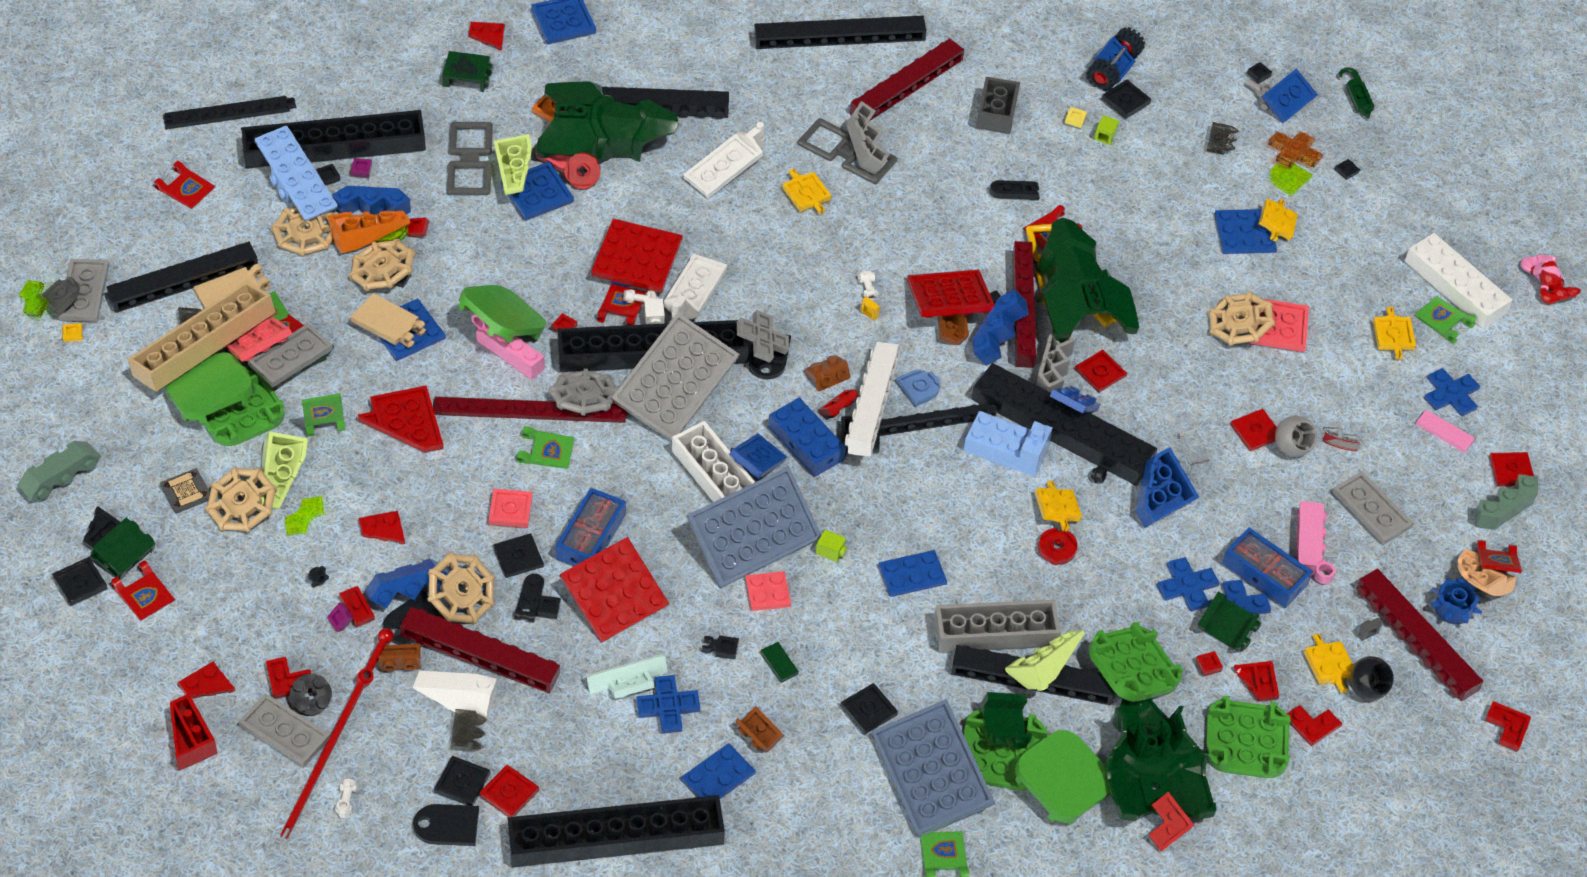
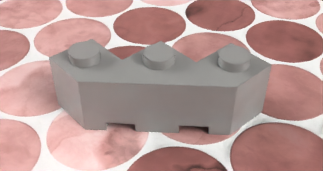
[846,101,890,176]
[1036,333,1075,393]

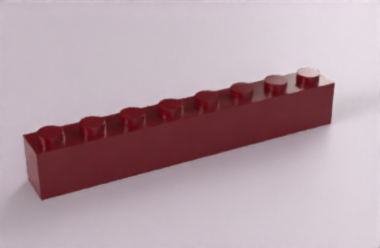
[850,38,964,122]
[1012,241,1036,368]
[1356,568,1483,702]
[400,607,560,694]

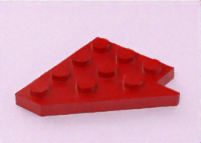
[358,385,444,453]

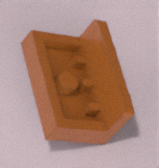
[938,314,969,345]
[804,355,851,391]
[379,644,421,671]
[735,706,785,753]

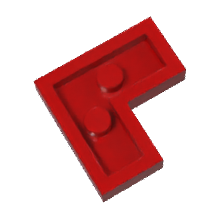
[266,657,312,699]
[1485,701,1531,752]
[1287,705,1342,746]
[1148,792,1195,851]

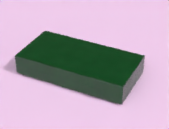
[760,642,799,683]

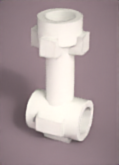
[858,271,878,301]
[623,289,659,303]
[335,779,357,818]

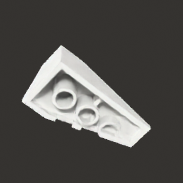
[413,670,497,725]

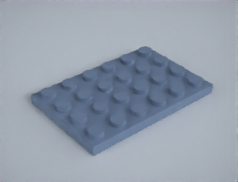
[686,466,821,587]
[871,699,995,838]

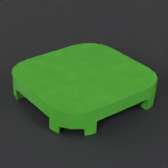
[458,285,546,343]
[165,353,255,424]
[203,366,285,446]
[1088,622,1183,702]
[1206,696,1291,778]
[964,707,1047,791]
[1015,730,1110,825]

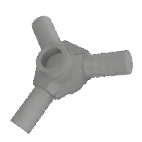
[1246,79,1272,110]

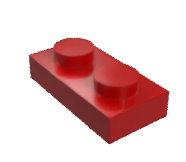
[818,390,858,417]
[339,586,375,627]

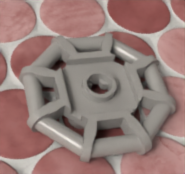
[548,369,618,416]

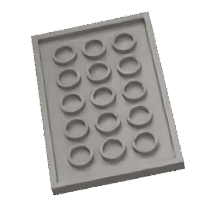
[611,313,740,442]

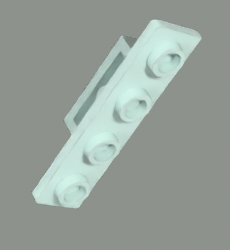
[586,654,668,699]

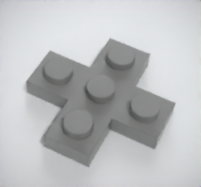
[737,310,789,362]

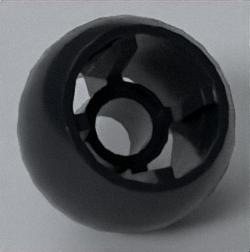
[1349,656,1394,700]

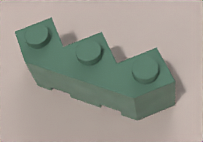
[17,441,101,501]
[1476,474,1538,530]

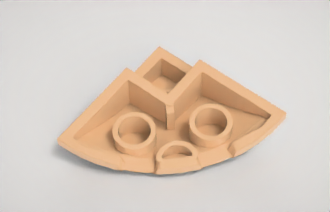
[1458,549,1516,596]

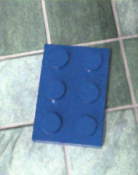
[1261,68,1318,123]
[1050,386,1101,413]
[729,433,787,479]
[878,550,947,597]
[681,743,756,799]

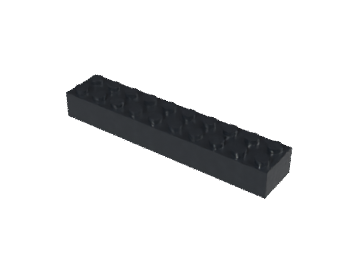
[241,110,426,168]
[557,320,749,372]
[971,363,1158,486]
[507,795,725,867]

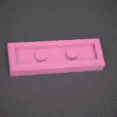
[1416,410,1475,453]

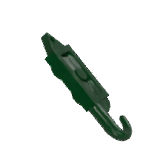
[1339,67,1374,119]

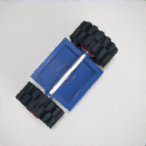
[1086,27,1145,92]

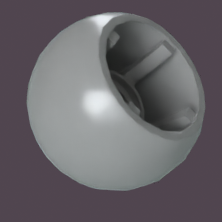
[1275,416,1317,457]

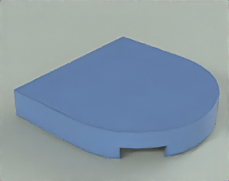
[895,370,940,407]

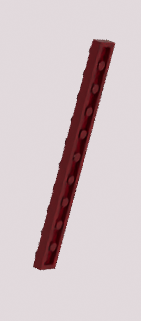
[434,396,626,423]

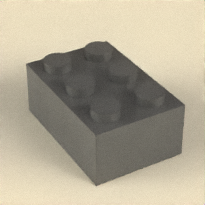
[976,76,1020,134]

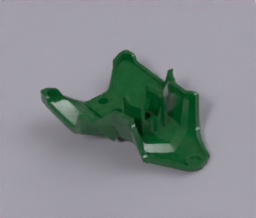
[536,81,679,162]
[1036,217,1139,341]
[1105,698,1217,821]

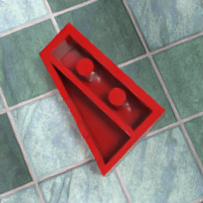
[170,693,218,771]

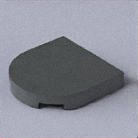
[39,277,80,317]

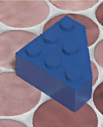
[1135,447,1199,528]

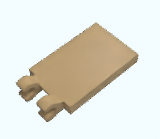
[194,264,271,309]
[350,293,426,348]

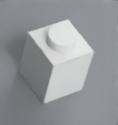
[644,299,665,324]

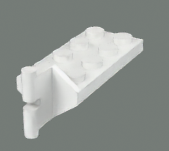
[684,122,765,199]
[664,254,727,320]

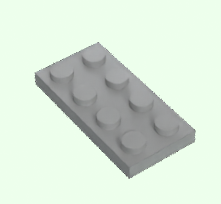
[59,259,109,322]
[248,324,333,387]
[1332,471,1414,545]
[238,693,330,768]

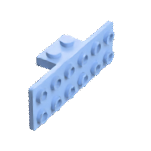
[255,126,337,221]

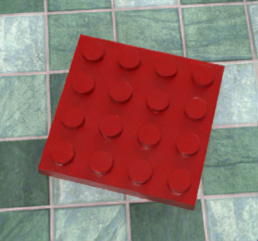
[591,218,683,293]
[907,269,995,318]
[559,537,669,643]

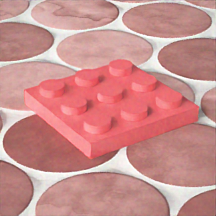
[1250,298,1309,352]
[224,316,292,362]

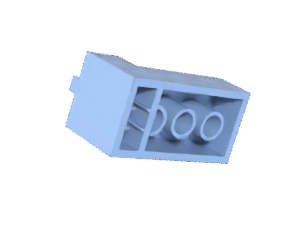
[964,411,1052,477]

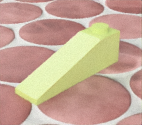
[494,134,532,195]
[260,432,308,509]
[1005,630,1085,691]

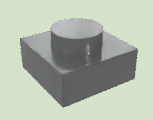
[1358,618,1382,641]

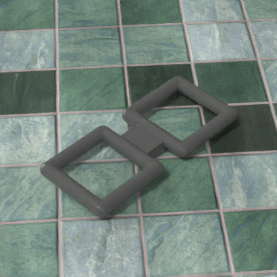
[797,118,898,184]
[447,122,493,195]

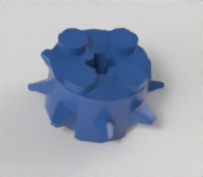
[1431,578,1483,625]

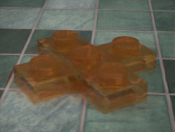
[1268,131,1323,168]

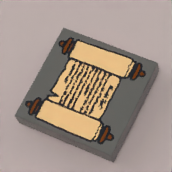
[160,468,210,514]

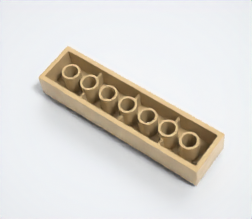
[127,281,276,392]

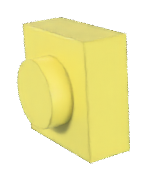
[1065,107,1087,128]

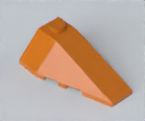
[328,211,410,253]

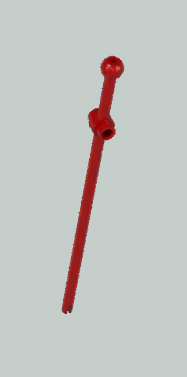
[281,628,394,839]

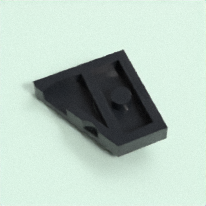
[83,506,120,550]

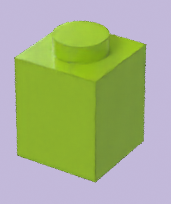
[1094,115,1120,145]
[816,529,848,562]

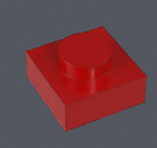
[406,217,429,237]
[551,313,578,332]
[1195,651,1223,676]

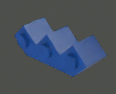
[332,186,411,215]
[972,289,1029,365]
[365,558,450,608]

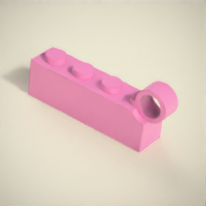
[472,313,545,380]
[1295,501,1336,584]

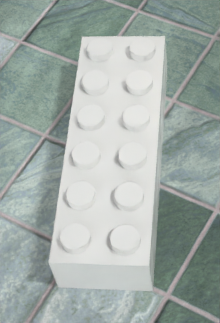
[1405,233,1512,329]
[672,421,755,502]

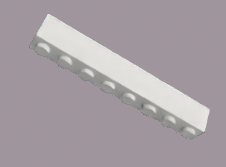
[845,342,899,457]

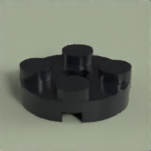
[290,674,332,716]

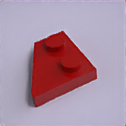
[469,22,505,51]
[359,510,405,545]
[178,661,235,699]
[1234,661,1279,701]

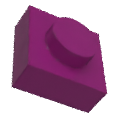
[351,158,372,178]
[327,603,354,632]

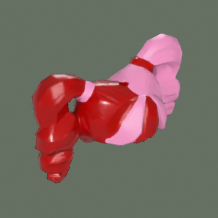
[1520,254,1581,305]

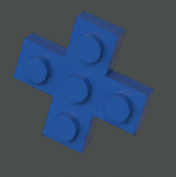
[1424,368,1480,416]
[1157,557,1219,612]
[1209,580,1271,615]
[636,675,700,733]

